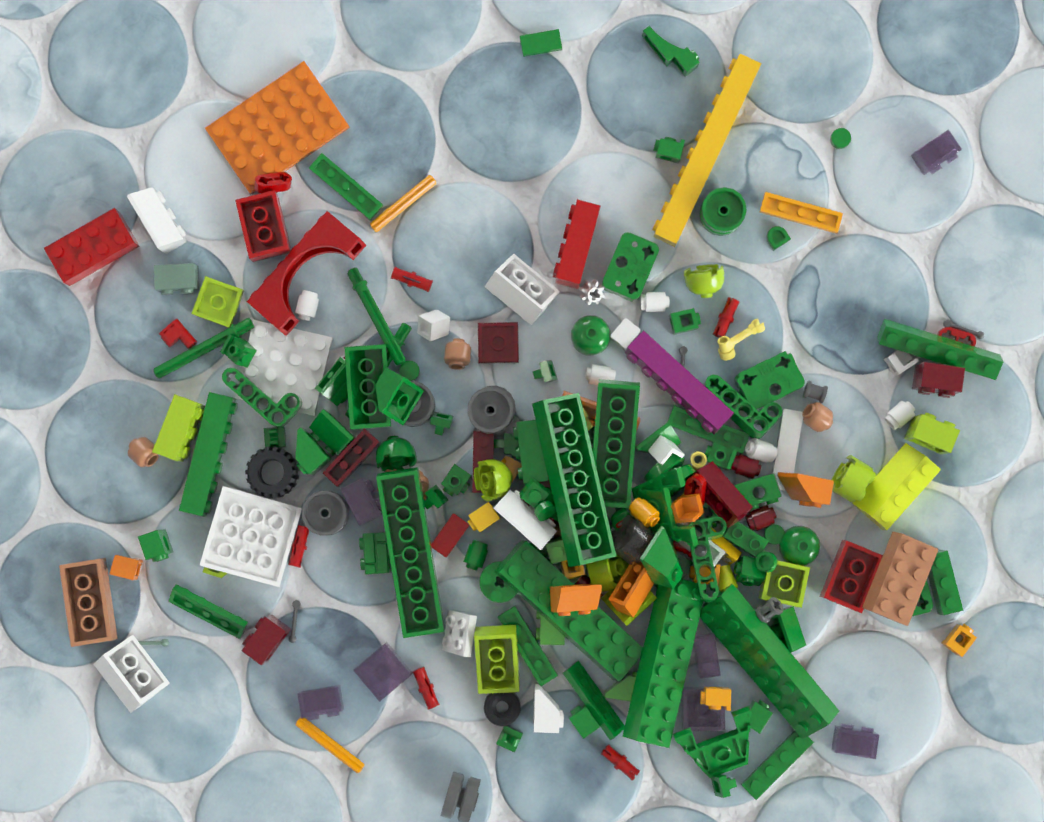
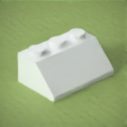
[127,188,186,254]
[485,254,560,325]
[494,490,557,550]
[94,635,170,713]
[533,684,564,733]

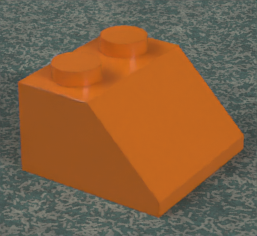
[777,472,834,508]
[550,584,602,616]

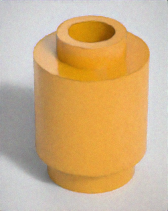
[629,497,660,528]

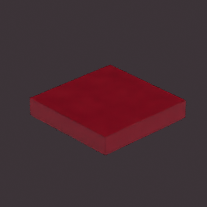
[478,322,519,364]

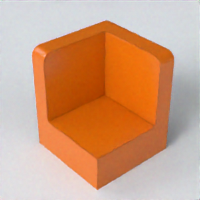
[671,494,704,523]
[110,555,143,580]

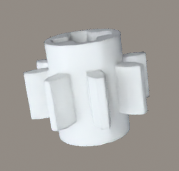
[579,279,604,305]

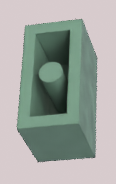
[154,263,199,295]

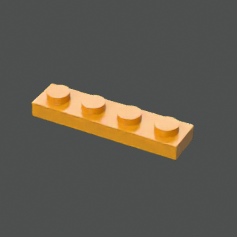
[759,192,843,234]

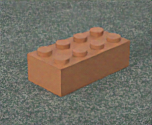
[862,532,938,626]
[59,558,118,647]

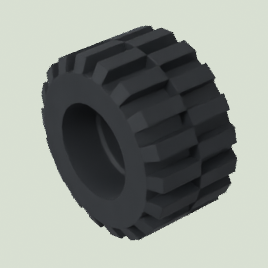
[245,447,299,498]

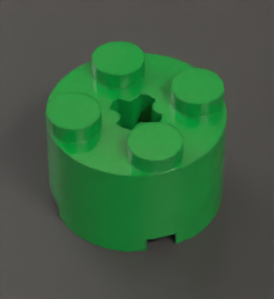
[479,561,517,603]

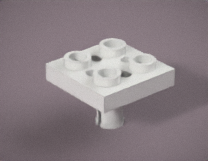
[442,610,477,657]

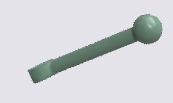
[138,639,169,647]

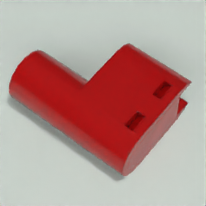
[159,319,197,349]

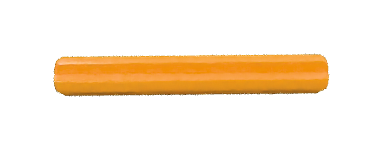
[370,175,436,232]
[295,716,364,773]

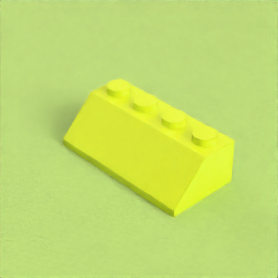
[852,443,941,530]

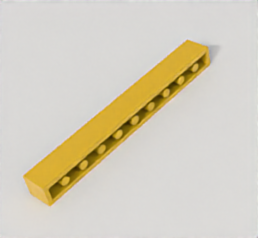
[652,54,762,247]

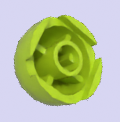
[684,264,724,298]
[474,459,512,501]

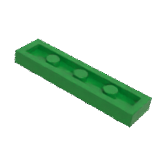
[309,153,383,221]
[667,406,749,454]
[168,584,248,639]
[498,606,558,686]
[563,660,625,740]
[741,730,814,800]

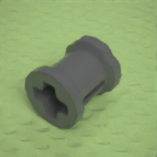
[803,380,828,403]
[756,597,783,623]

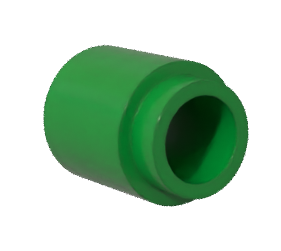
[463,540,489,571]

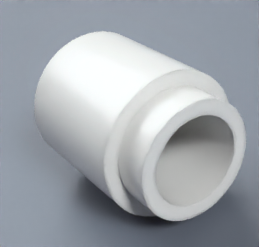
[295,290,319,321]
[640,292,669,312]
[585,364,616,385]
[884,401,915,430]
[745,438,777,463]

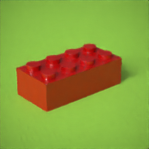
[553,199,601,289]
[44,208,139,286]

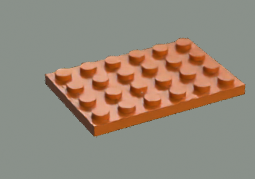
[205,61,350,194]

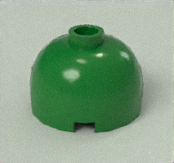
[571,315,611,356]
[376,435,417,472]
[779,526,820,566]

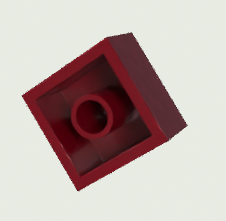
[912,362,965,398]
[241,615,291,665]

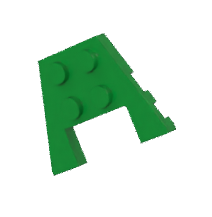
[632,467,698,547]
[673,706,752,778]

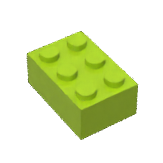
[152,394,205,462]
[474,625,520,694]

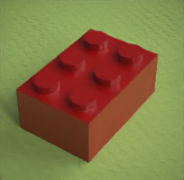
[235,190,291,262]
[819,540,883,613]

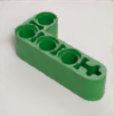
[222,368,302,428]
[704,375,782,439]
[689,517,726,603]

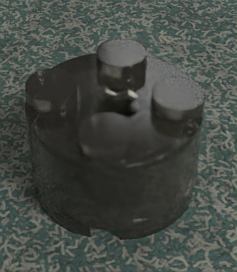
[611,515,656,565]

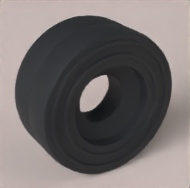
[484,692,521,726]

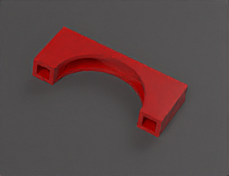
[247,211,367,336]

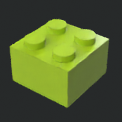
[904,412,960,454]
[758,560,810,608]

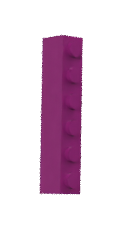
[625,330,734,435]

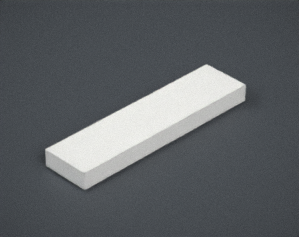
[772,409,803,491]

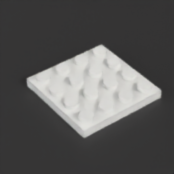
[235,320,333,416]
[200,486,302,587]

